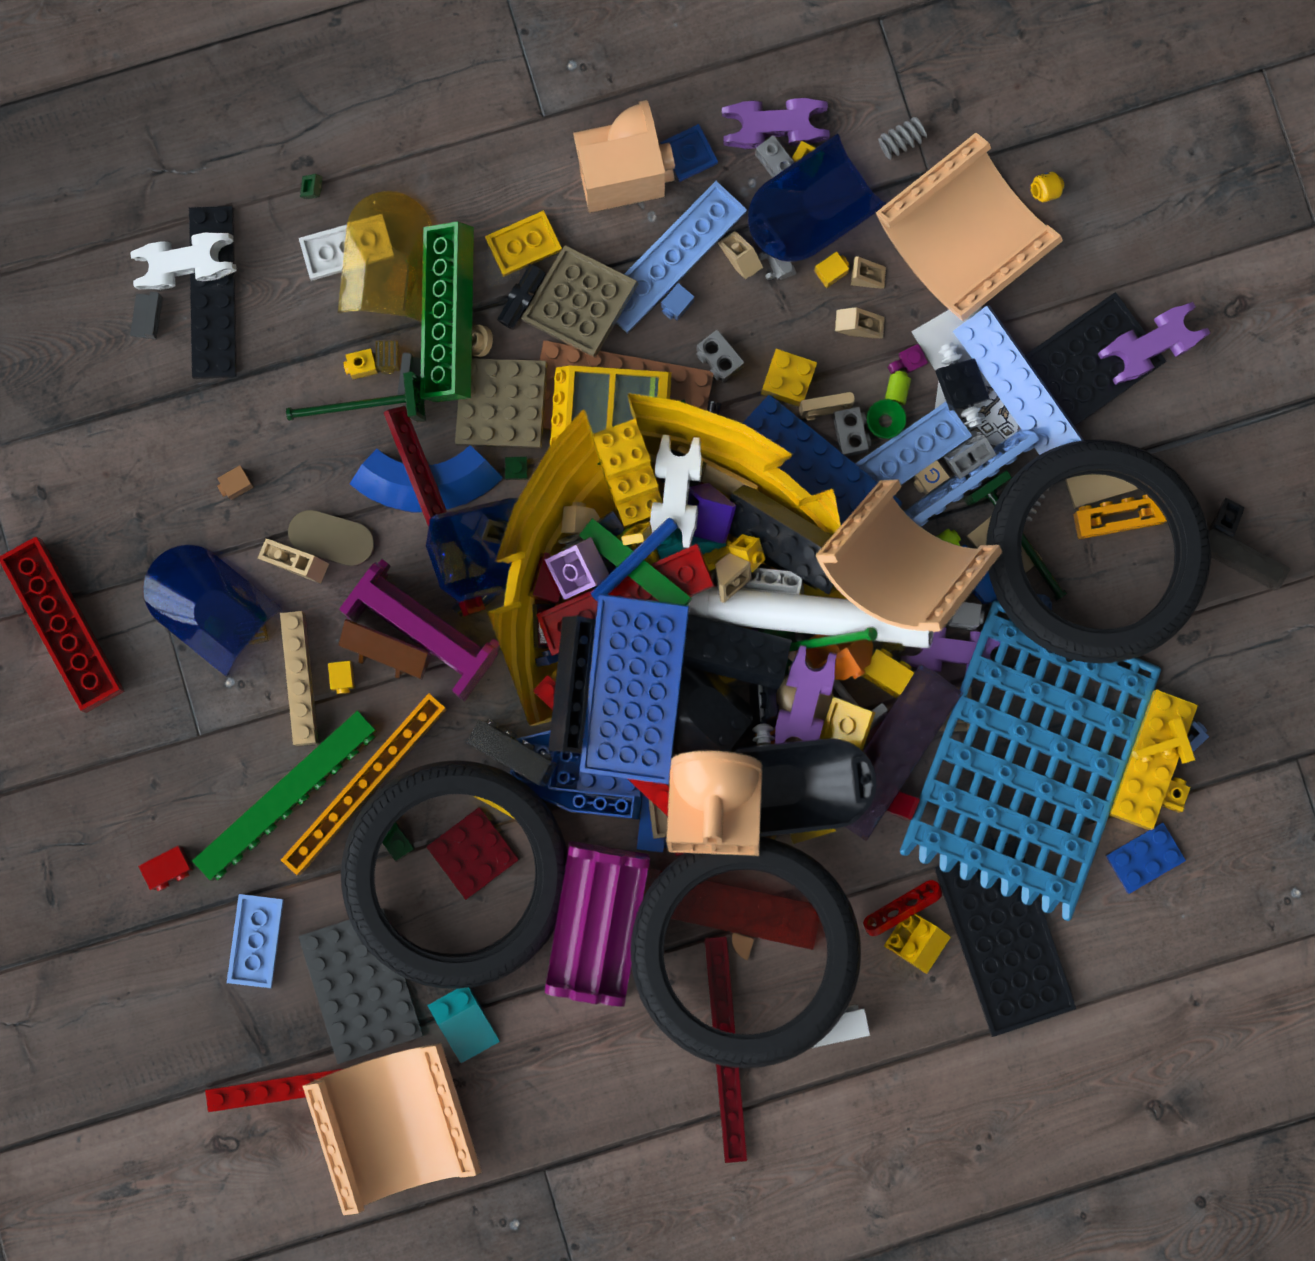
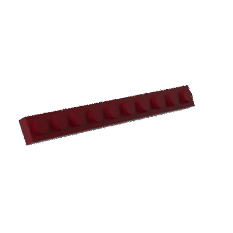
[384,406,485,617]
[704,936,747,1163]

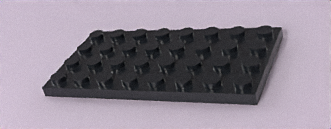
[934,840,1076,1037]

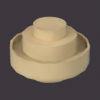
[472,325,493,357]

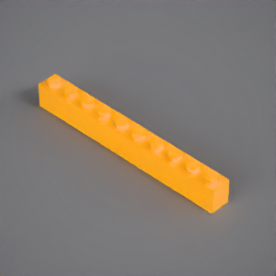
[280,693,447,875]

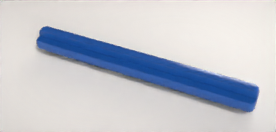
[591,518,678,602]

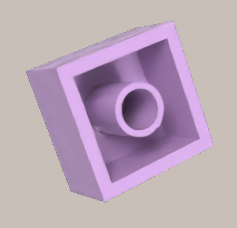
[545,537,609,600]

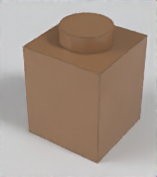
[217,466,254,500]

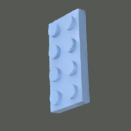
[227,894,284,988]

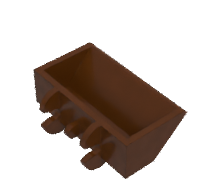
[339,619,432,680]

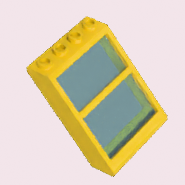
[550,365,672,446]

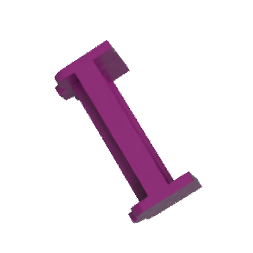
[339,559,500,701]
[544,841,650,1007]

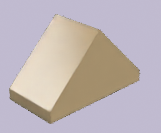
[851,257,886,289]

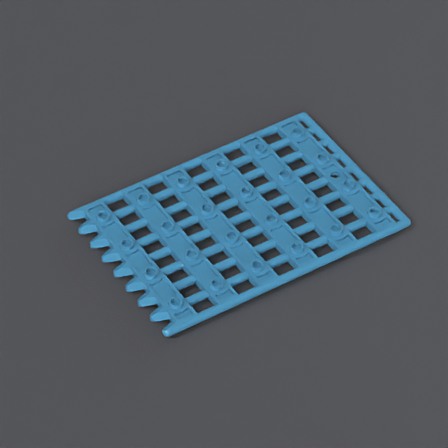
[900,600,1161,921]

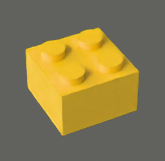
[761,349,817,407]
[861,648,914,698]

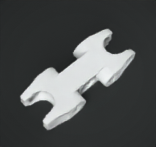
[131,232,237,290]
[650,435,703,548]

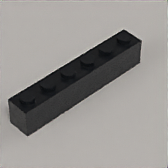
[548,616,596,753]

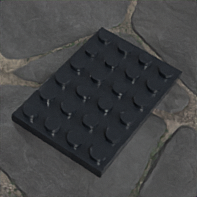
[1024,292,1167,427]

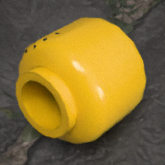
[1031,171,1064,203]

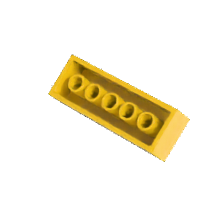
[1109,690,1198,830]

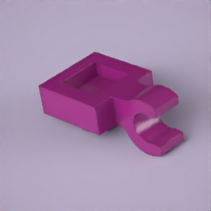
[887,344,928,374]

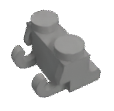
[757,240,797,280]

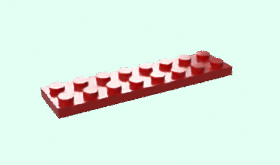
[536,544,715,656]

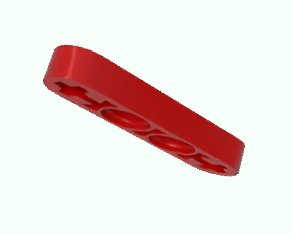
[863,880,942,936]

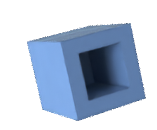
[661,283,695,321]

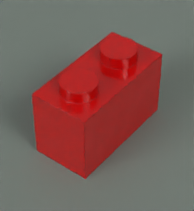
[138,846,194,892]

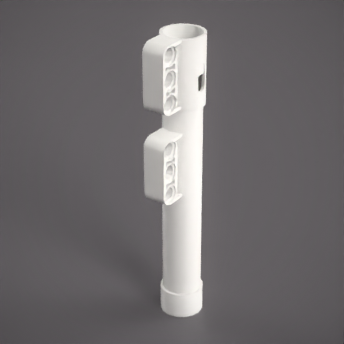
[688,568,934,649]

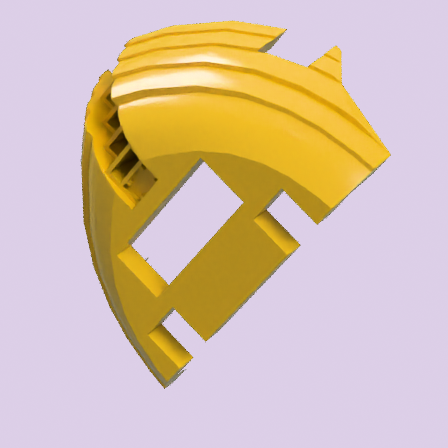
[487,393,847,726]

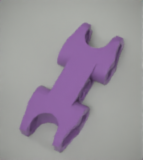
[722,98,830,149]
[1098,302,1210,385]
[900,627,1010,674]
[775,645,836,744]

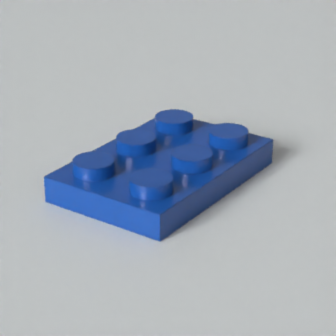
[1105,822,1186,894]

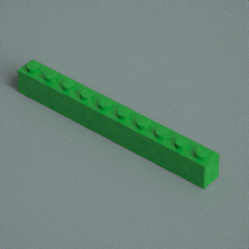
[192,711,377,881]

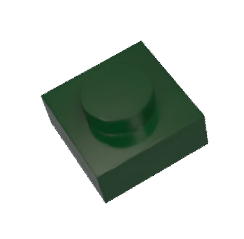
[300,174,323,199]
[505,457,527,480]

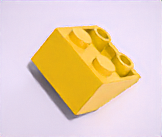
[884,914,951,974]

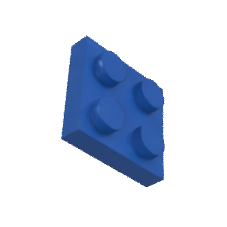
[660,124,718,182]

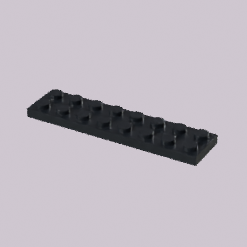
[189,206,237,379]

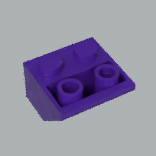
[688,483,736,544]

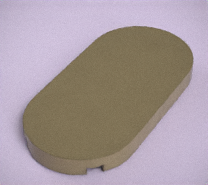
[288,510,374,566]

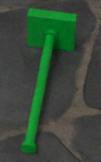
[758,627,878,674]

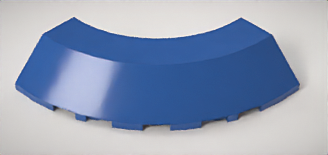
[349,445,503,513]

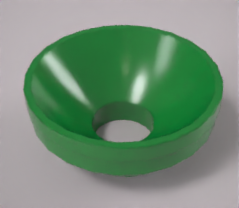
[867,399,906,439]

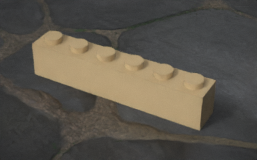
[280,611,319,746]

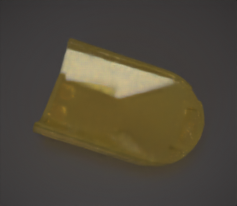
[338,191,432,323]

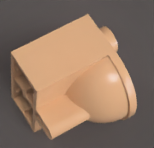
[573,100,675,213]
[667,751,762,856]

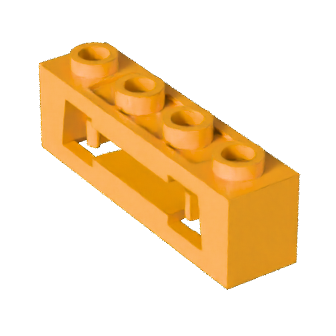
[1073,494,1167,540]

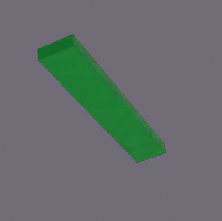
[579,518,692,605]

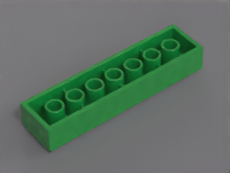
[420,221,474,402]

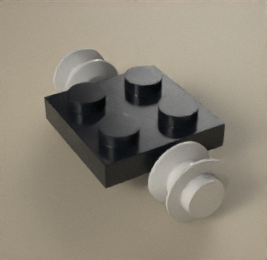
[935,342,990,428]
[749,683,779,745]

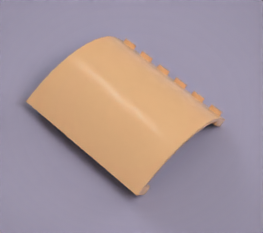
[876,133,1063,321]
[816,480,1002,632]
[303,1043,481,1215]

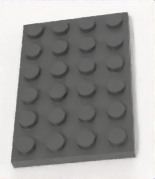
[298,909,423,1064]

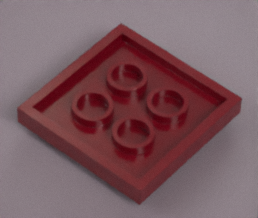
[426,807,519,900]

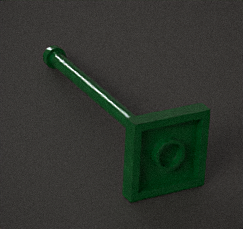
[286,372,426,422]
[963,471,1067,600]

